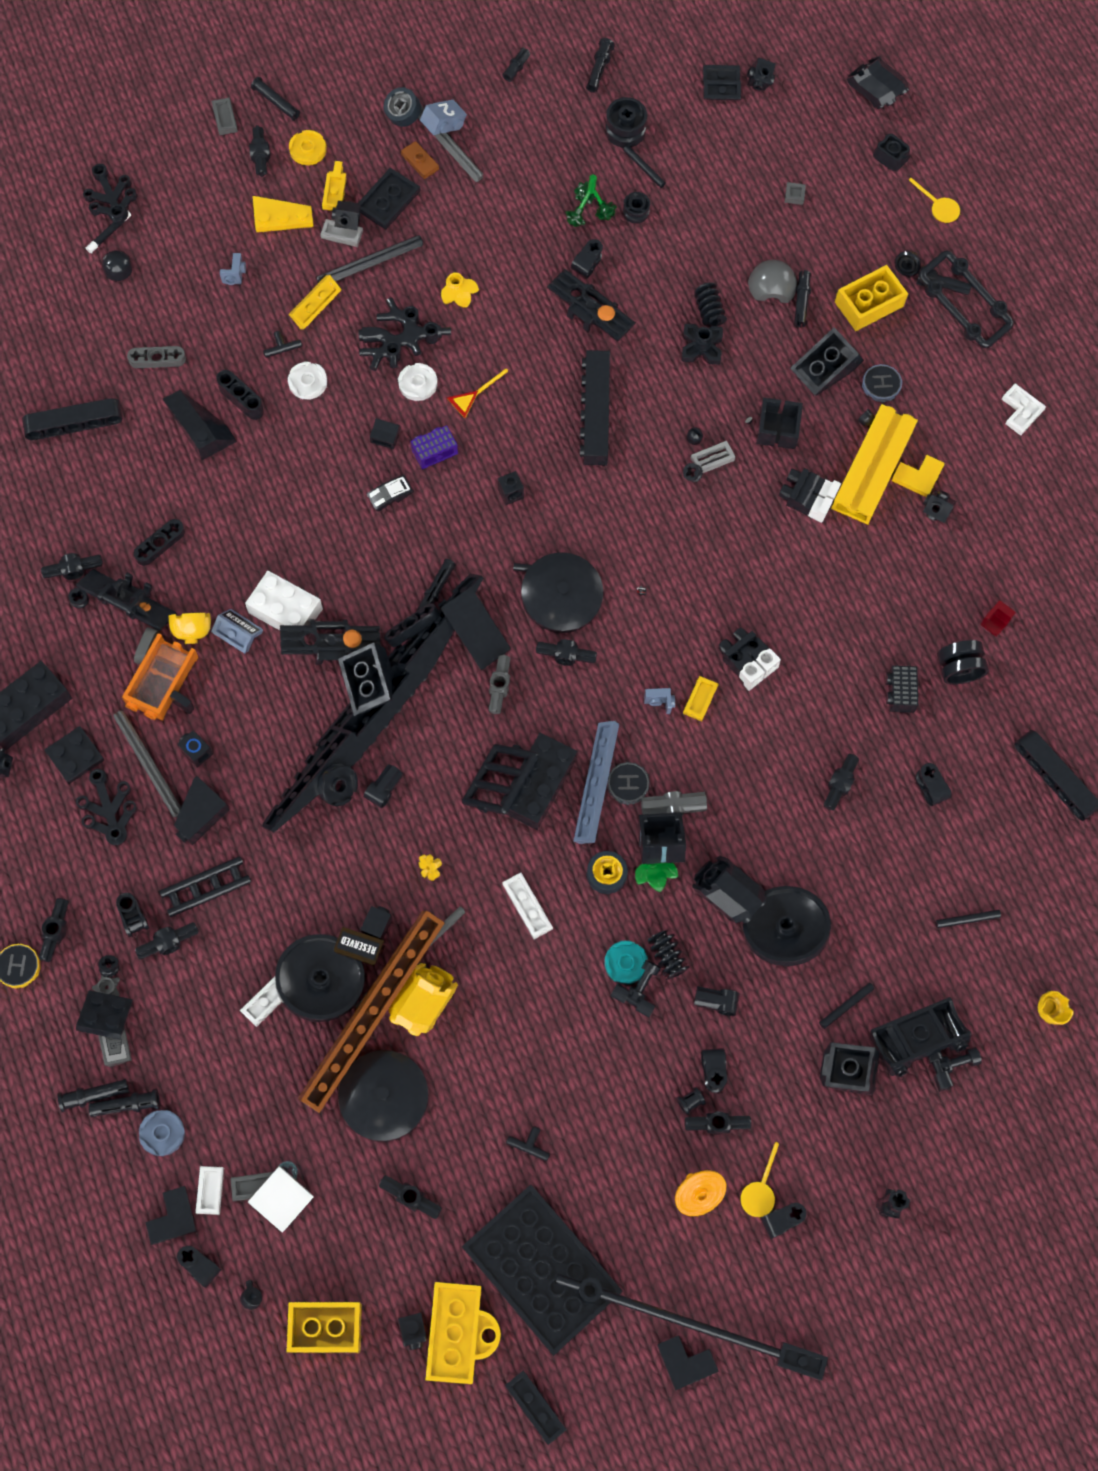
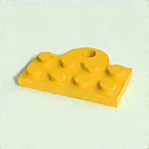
[426,1282,501,1384]

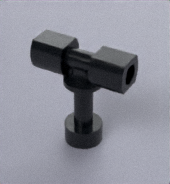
[611,960,661,1018]
[926,1047,982,1092]

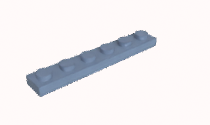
[574,721,619,844]

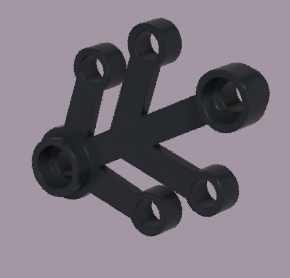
[83,164,138,223]
[76,769,138,846]

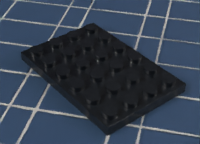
[462,1185,623,1356]

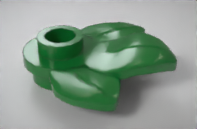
[635,863,678,892]

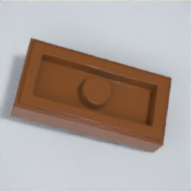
[401,141,439,179]

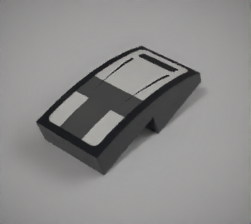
[367,475,414,512]

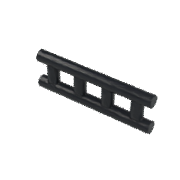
[159,856,252,918]

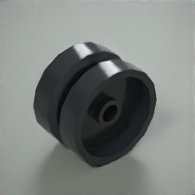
[605,97,647,148]
[937,640,989,685]

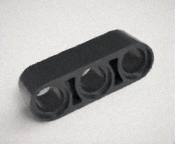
[216,370,264,420]

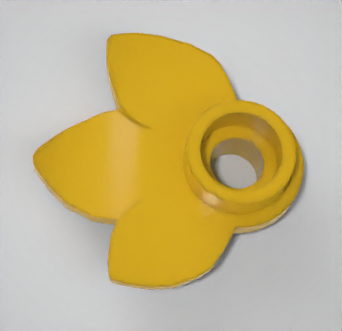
[441,273,479,307]

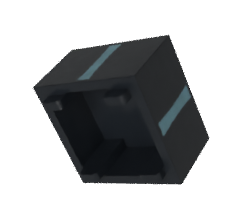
[638,813,686,864]

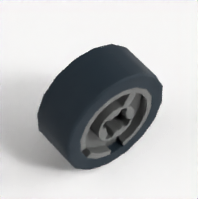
[383,87,421,127]

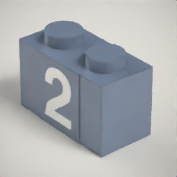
[420,100,467,135]

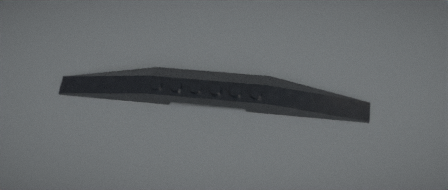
[261,573,484,833]

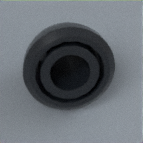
[894,250,921,277]

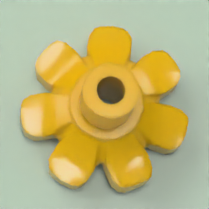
[419,854,442,881]

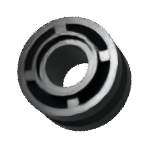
[623,192,650,224]

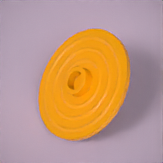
[675,1170,726,1216]

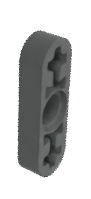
[127,346,186,368]

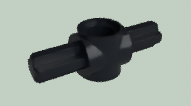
[249,125,270,177]
[41,553,103,580]
[536,639,597,666]
[823,754,859,811]
[39,898,69,962]
[135,922,199,960]
[684,1111,752,1135]
[379,1175,442,1219]

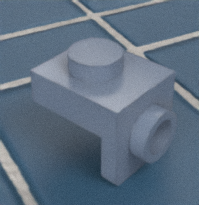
[220,253,246,285]

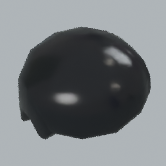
[102,250,132,281]

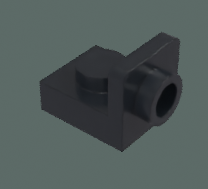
[398,1313,427,1350]

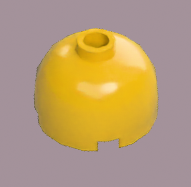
[168,613,211,644]

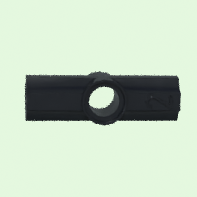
[876,1189,910,1219]

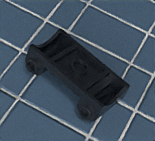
[870,997,972,1077]

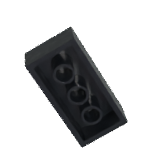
[0,660,73,751]
[500,732,578,831]

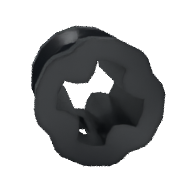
[676,1087,706,1116]

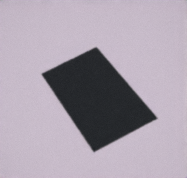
[441,587,511,670]

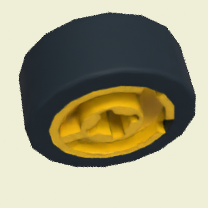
[586,851,628,894]

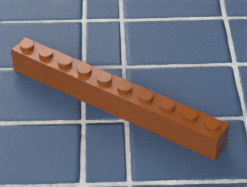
[297,910,444,1113]

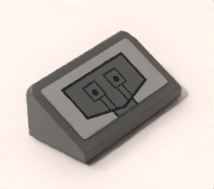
[98,1028,132,1067]

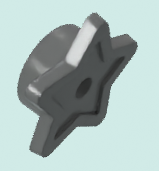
[92,975,120,996]

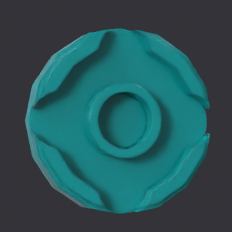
[604,941,648,985]

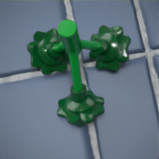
[565,174,617,227]

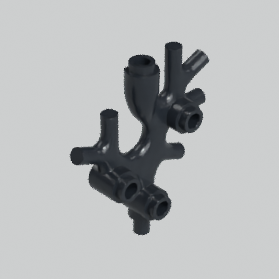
[358,297,451,371]

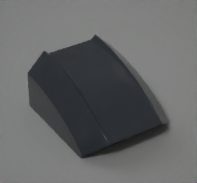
[820,1042,880,1096]

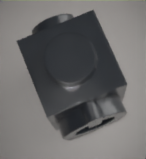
[332,200,361,230]

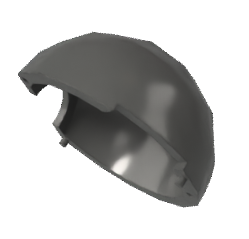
[748,259,797,303]

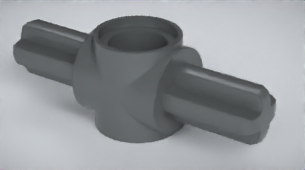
[489,655,511,715]

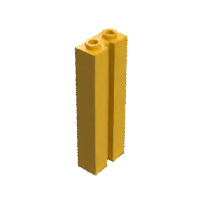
[831,404,918,525]

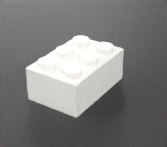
[245,571,323,630]

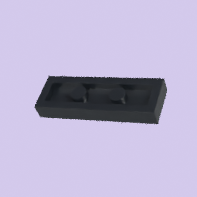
[505,1370,567,1445]

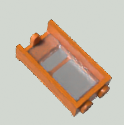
[122,633,198,721]

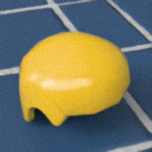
[1038,991,1074,1025]

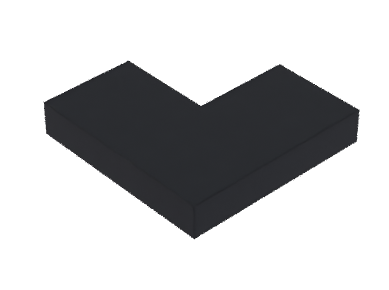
[145,1186,197,1246]
[657,1335,719,1391]

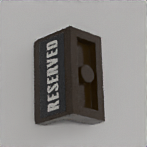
[334,927,385,966]

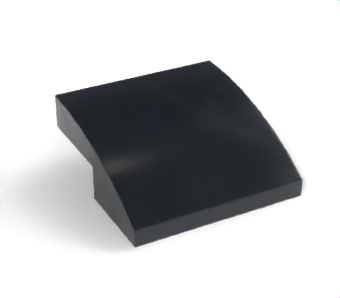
[703,65,741,100]

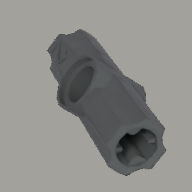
[641,791,707,815]

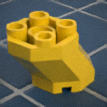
[388,963,458,1036]

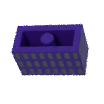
[411,425,458,469]

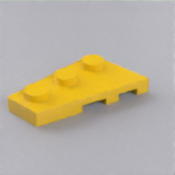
[253,196,314,232]

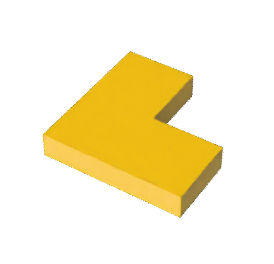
[891,455,945,497]

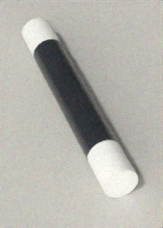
[86,210,131,253]

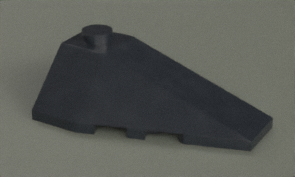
[163,390,237,460]

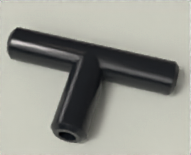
[263,331,302,358]
[506,1126,550,1161]

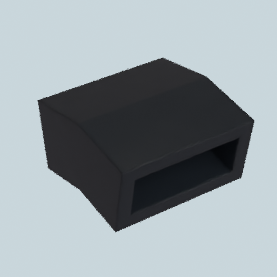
[370,418,401,450]

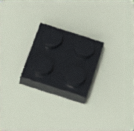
[44,726,105,784]
[76,990,133,1040]

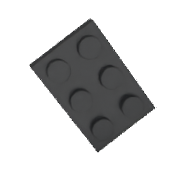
[358,168,421,230]

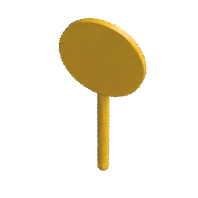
[909,178,960,223]
[741,1142,779,1217]

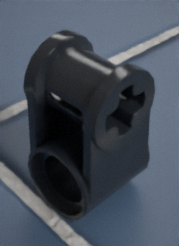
[571,239,603,278]
[915,763,952,807]
[116,893,150,937]
[701,1048,727,1093]
[760,1202,807,1239]
[177,1245,221,1288]

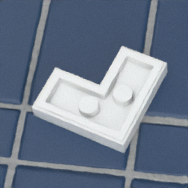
[1002,384,1046,435]

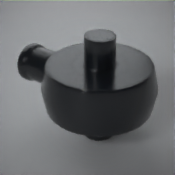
[240,1280,262,1310]

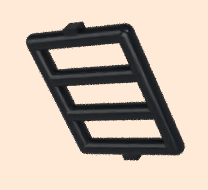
[462,744,539,815]

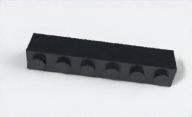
[580,350,610,466]

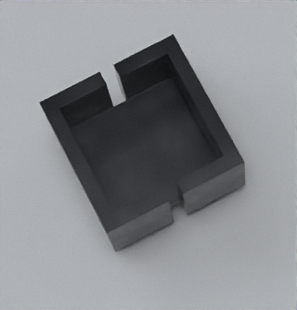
[756,397,803,449]

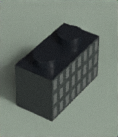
[885,665,918,713]

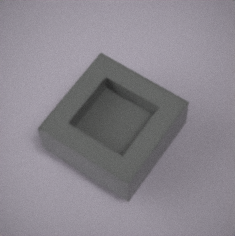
[784,182,806,205]

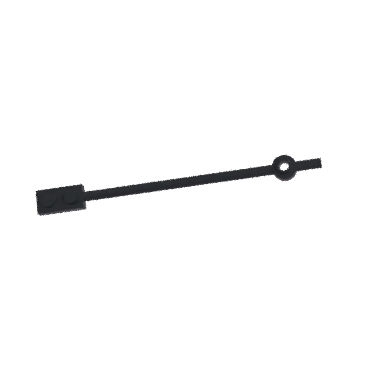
[556,1274,828,1381]

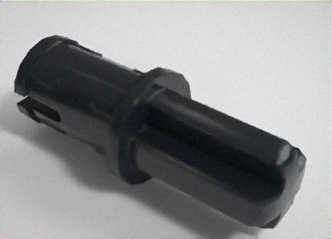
[502,48,530,82]

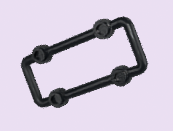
[919,250,1014,348]

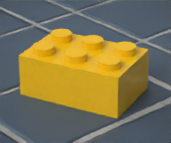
[835,265,908,331]
[287,1302,362,1353]

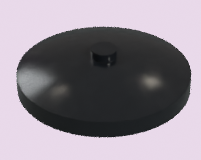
[521,552,603,633]
[743,886,831,966]
[275,934,365,1022]
[338,1050,429,1142]

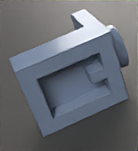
[644,688,675,714]

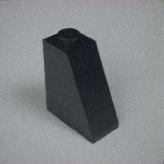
[174,776,229,846]

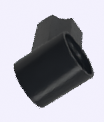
[363,764,404,809]
[694,986,740,1016]

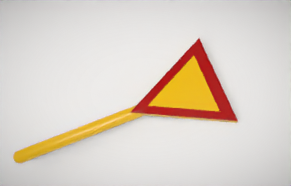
[447,369,508,418]

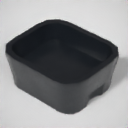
[873,134,910,171]

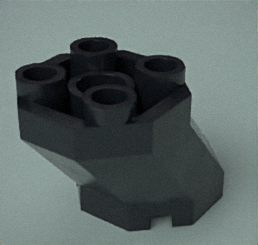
[846,55,909,109]
[692,856,767,924]

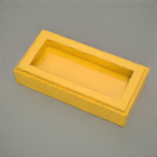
[683,676,718,722]

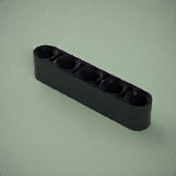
[22,398,123,440]
[1014,730,1098,821]

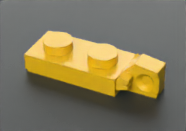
[322,161,347,211]

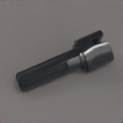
[916,265,972,295]

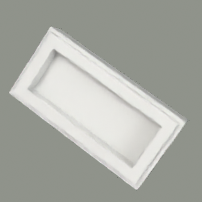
[196,1166,224,1215]

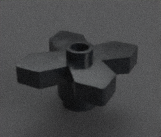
[682,324,723,365]

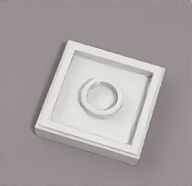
[248,1166,314,1233]

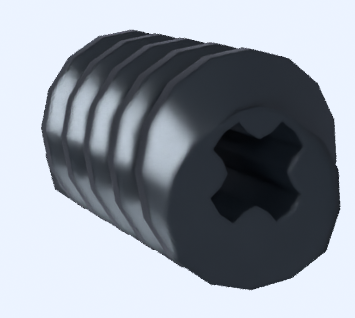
[694,282,727,327]
[647,930,690,980]

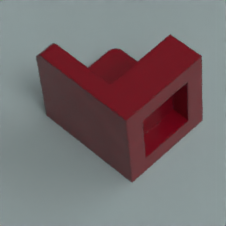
[980,600,1016,637]

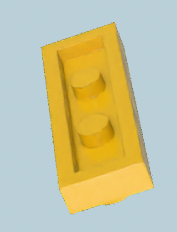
[288,275,341,329]

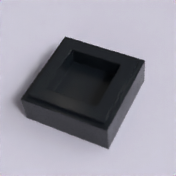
[170,690,194,714]

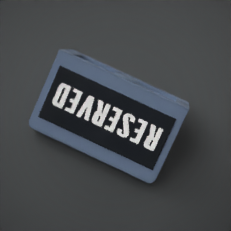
[211,609,263,654]

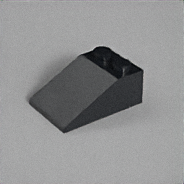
[790,327,864,396]
[338,643,392,716]

